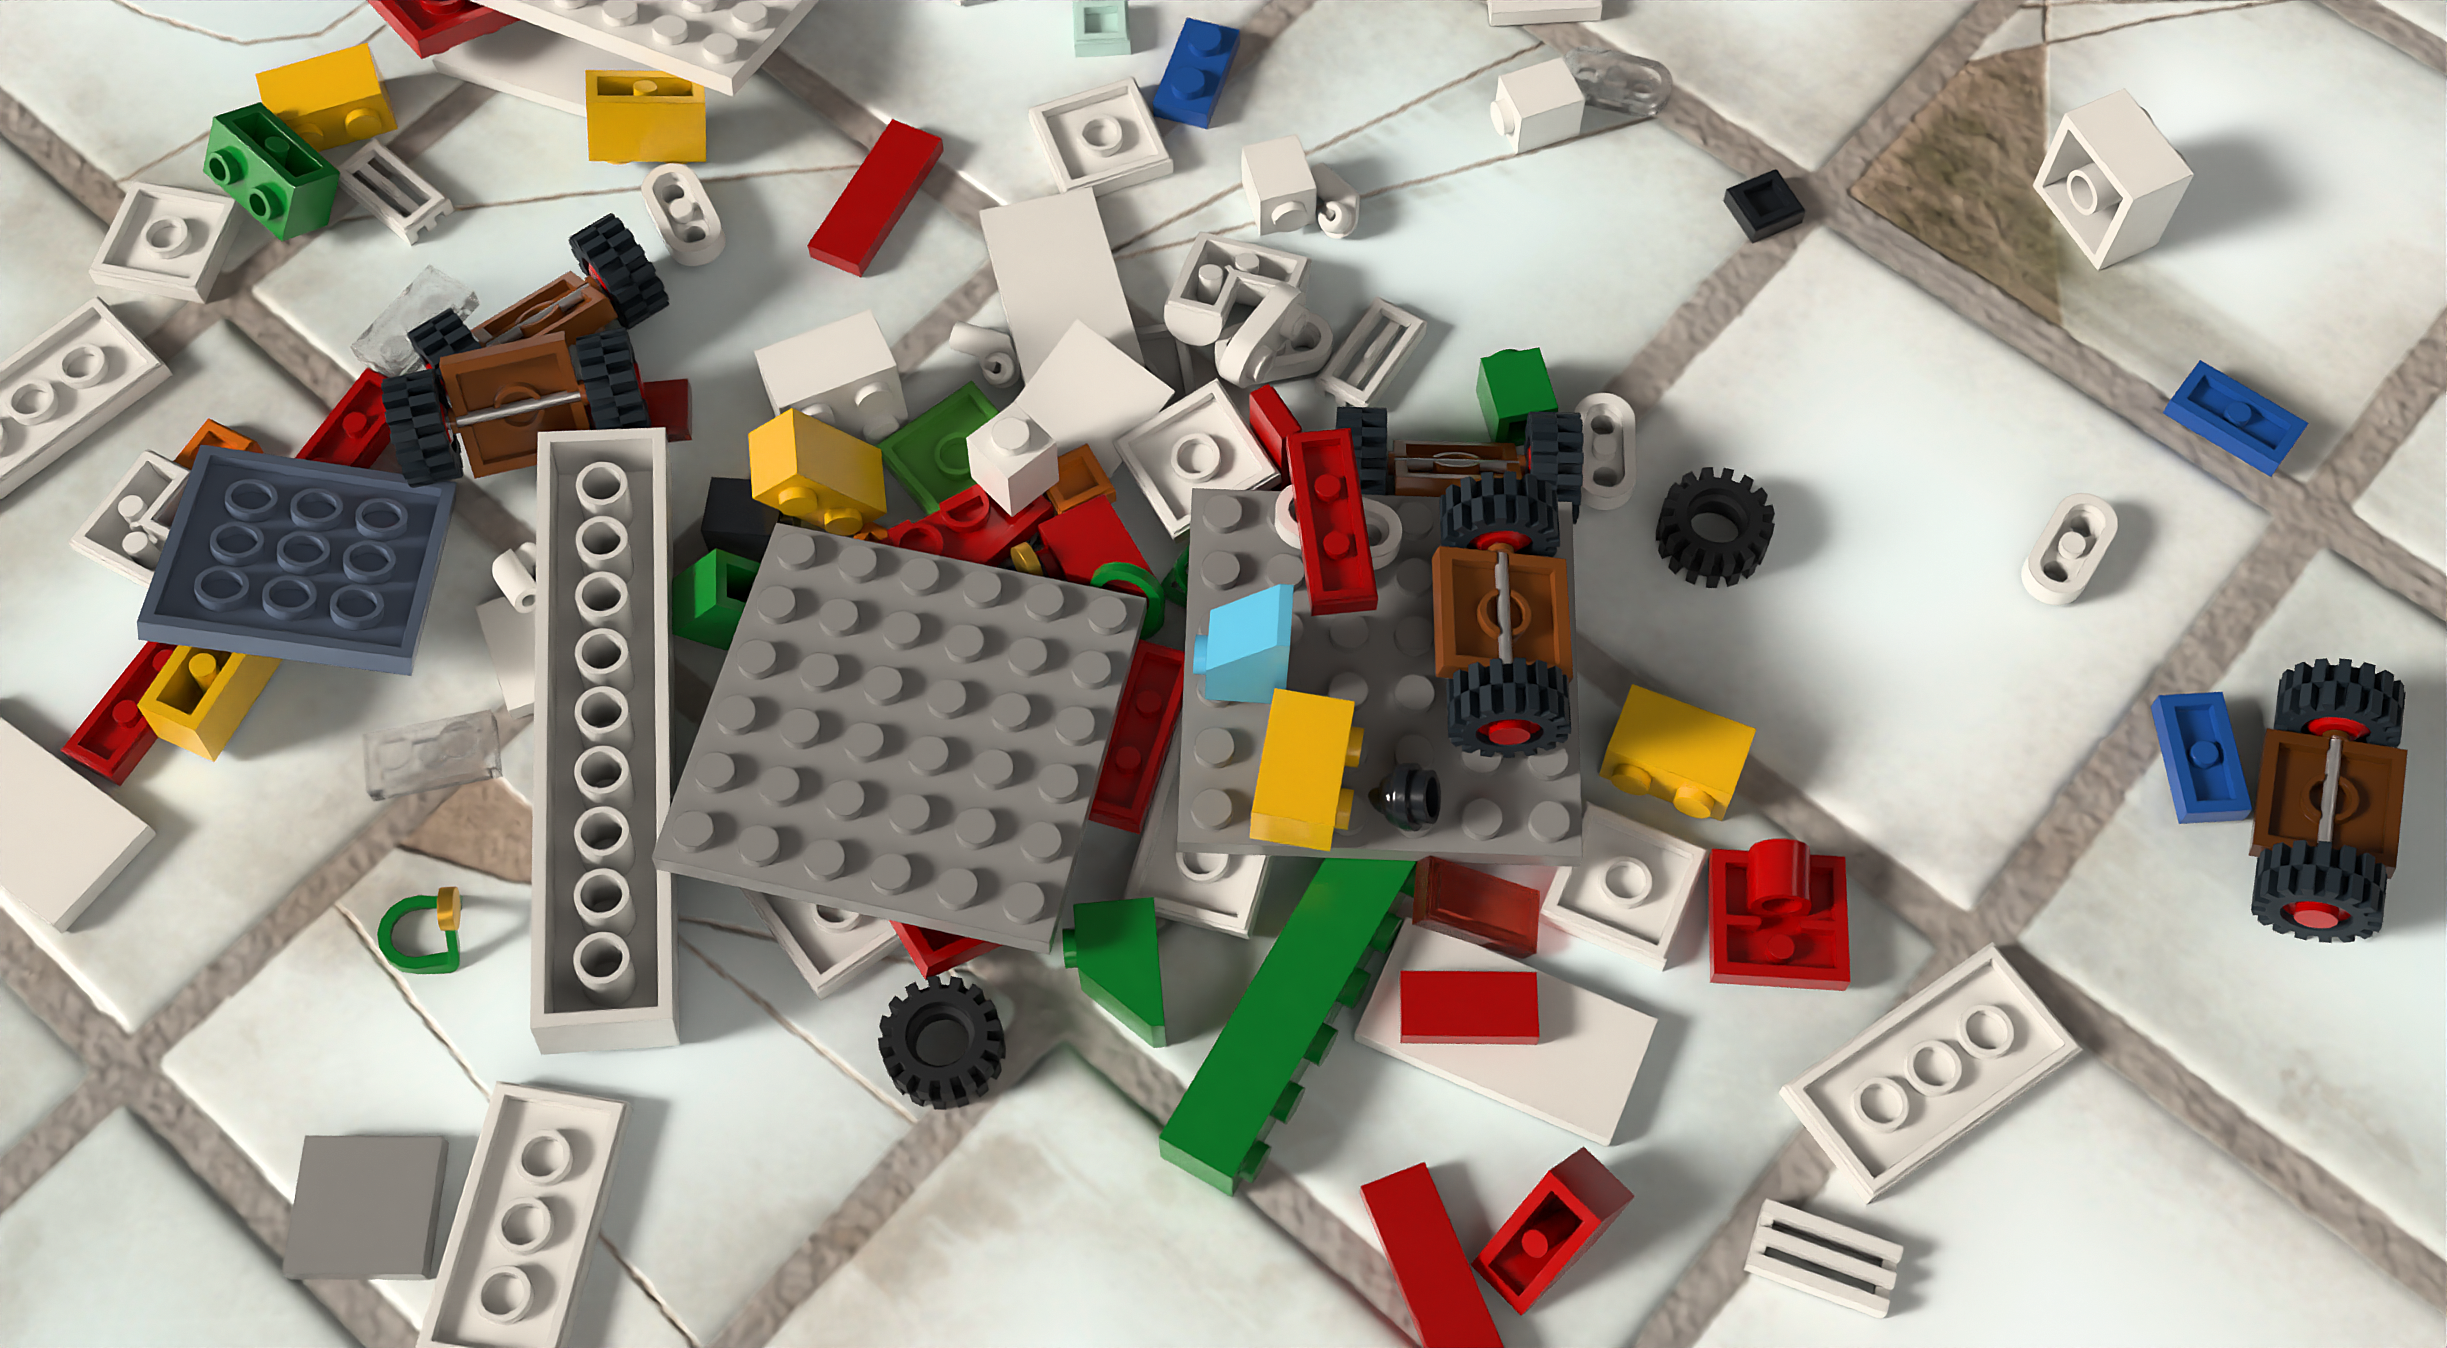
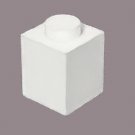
[1490,57,1585,155]
[1242,134,1317,236]
[966,402,1059,517]

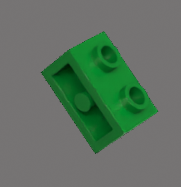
[203,102,340,242]

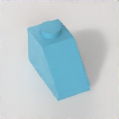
[1193,584,1294,704]

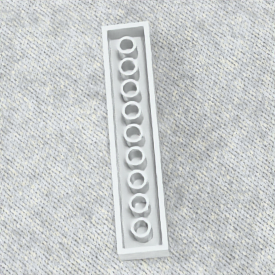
[530,427,680,1055]

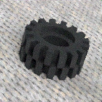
[1656,467,1775,588]
[878,976,1006,1110]

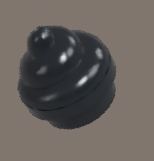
[1368,763,1441,831]

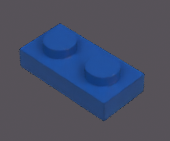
[1153,17,1240,129]
[2163,360,2309,477]
[2150,692,2253,824]

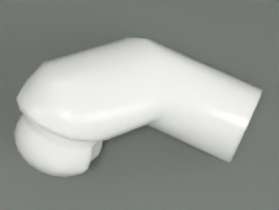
[1311,162,1361,239]
[949,321,1021,388]
[492,542,536,613]

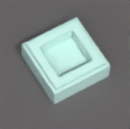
[1072,0,1131,57]

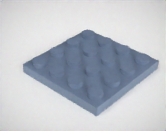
[137,445,457,676]

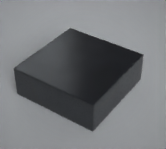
[1723,169,1806,243]

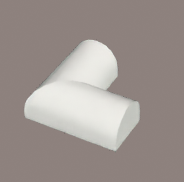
[1164,232,1312,346]
[68,448,191,589]

